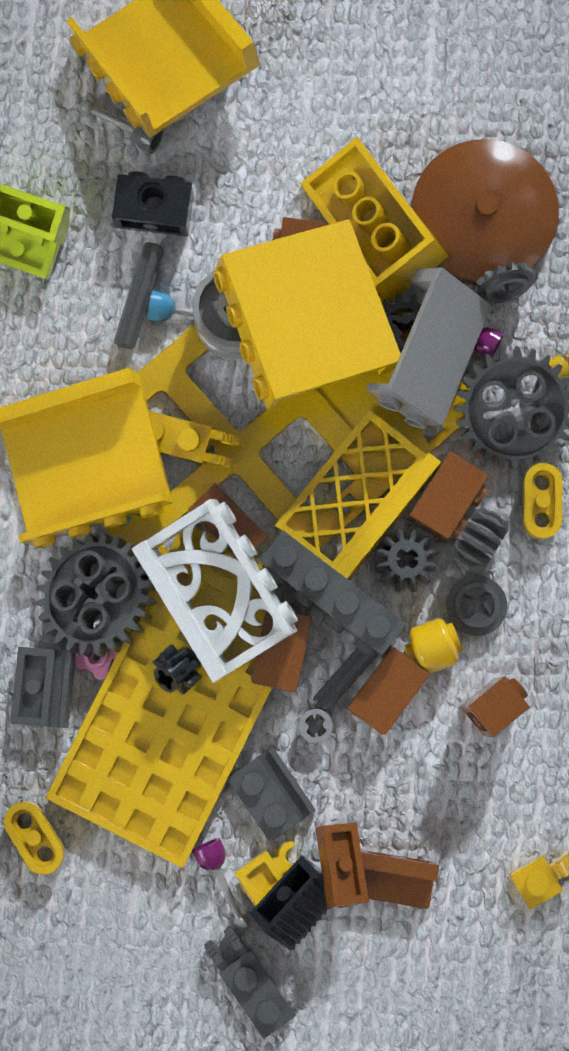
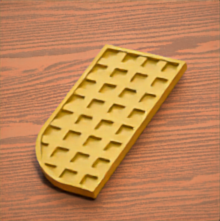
[45,527,272,868]

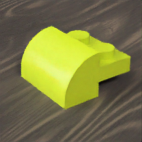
[0,183,70,280]

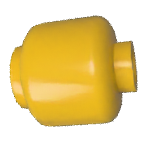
[404,618,463,674]

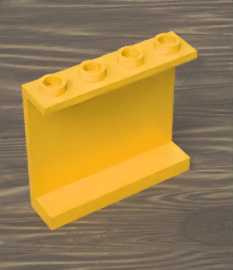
[66,0,260,138]
[213,219,401,410]
[0,367,173,549]

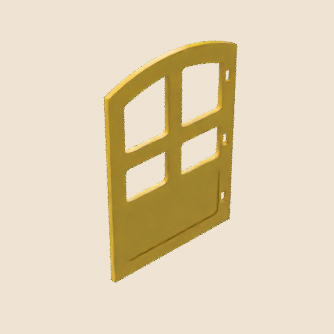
[103,221,468,570]

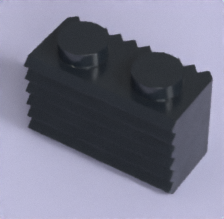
[249,855,332,950]

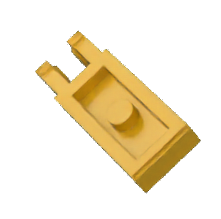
[149,411,241,469]

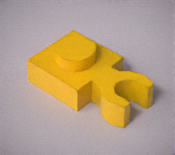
[233,841,295,906]

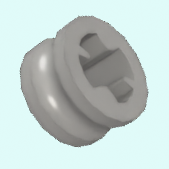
[298,709,333,743]

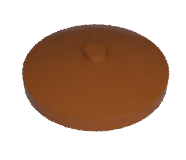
[411,139,559,285]

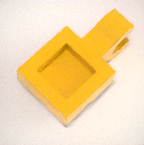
[509,852,569,910]

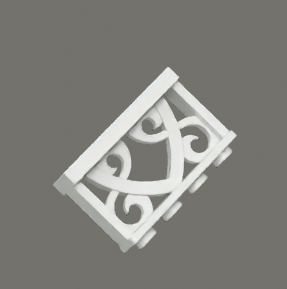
[132,499,298,683]

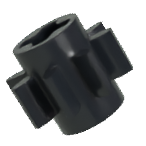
[153,644,202,695]

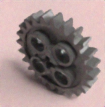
[454,346,569,470]
[36,533,157,658]

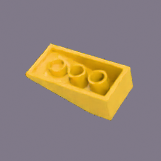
[300,136,449,303]

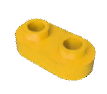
[522,463,563,540]
[4,801,65,875]

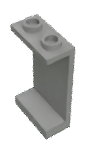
[367,267,492,429]

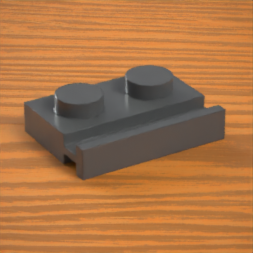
[10,647,76,728]
[227,746,316,843]

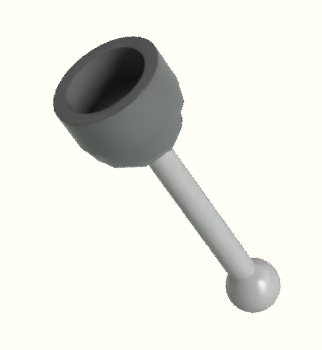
[80,100,164,154]

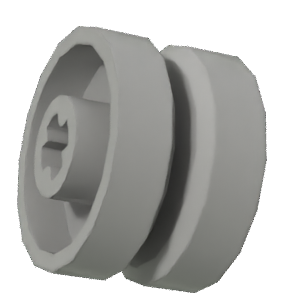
[193,272,243,360]

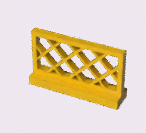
[275,409,441,580]

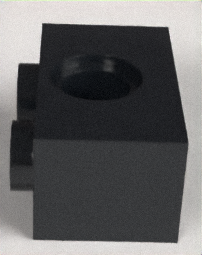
[112,171,194,237]

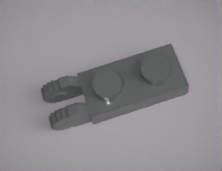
[204,926,296,1039]

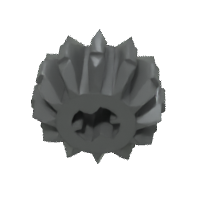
[450,507,509,574]
[374,529,438,593]

